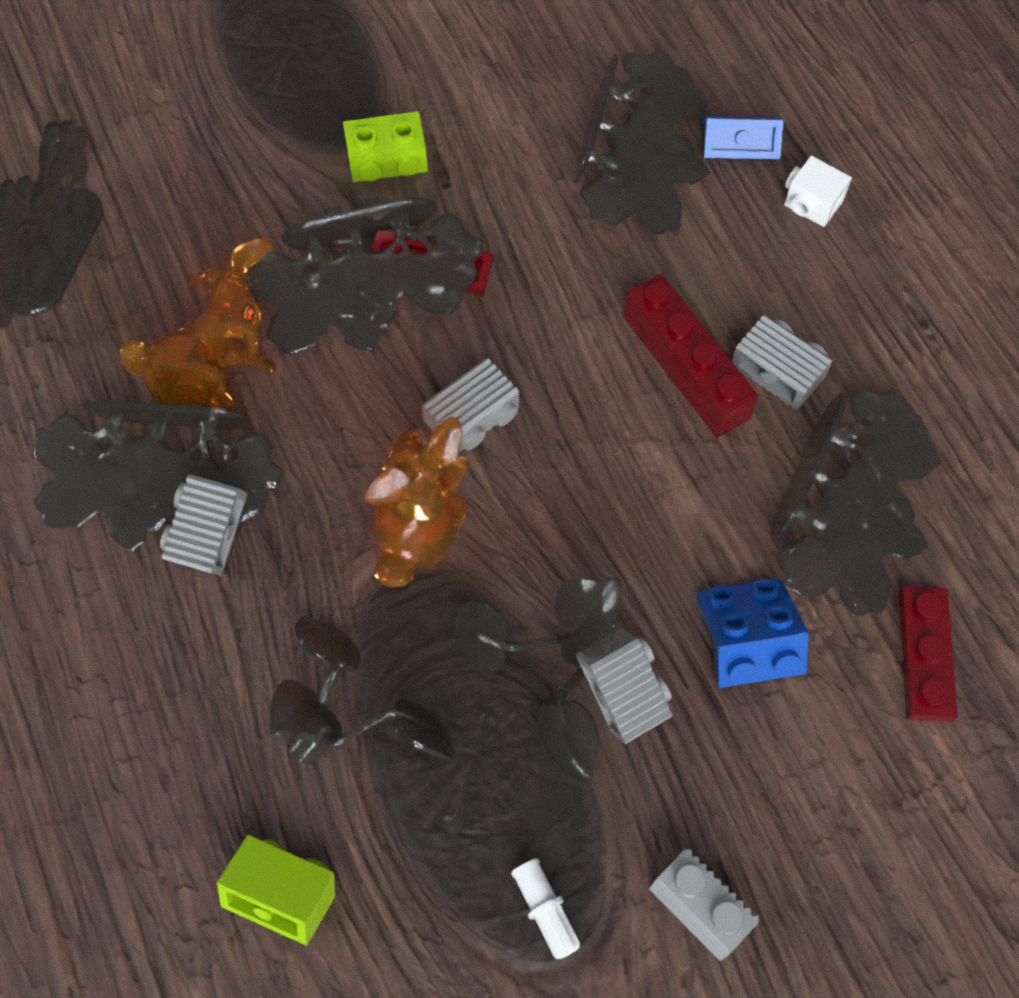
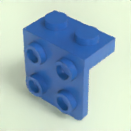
[697,579,808,688]

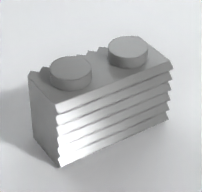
[732,315,833,410]
[421,358,519,455]
[160,474,248,576]
[576,629,673,744]
[650,849,759,961]

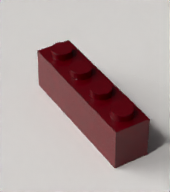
[624,273,759,438]

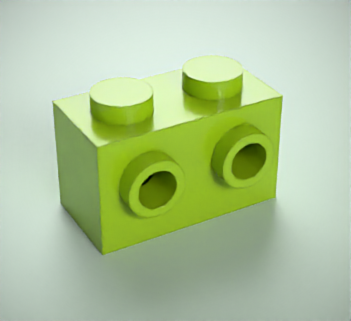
[343,111,428,182]
[217,835,335,946]

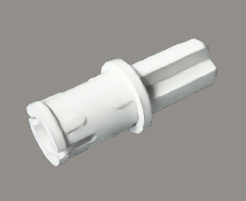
[511,858,580,959]

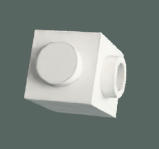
[785,156,852,227]

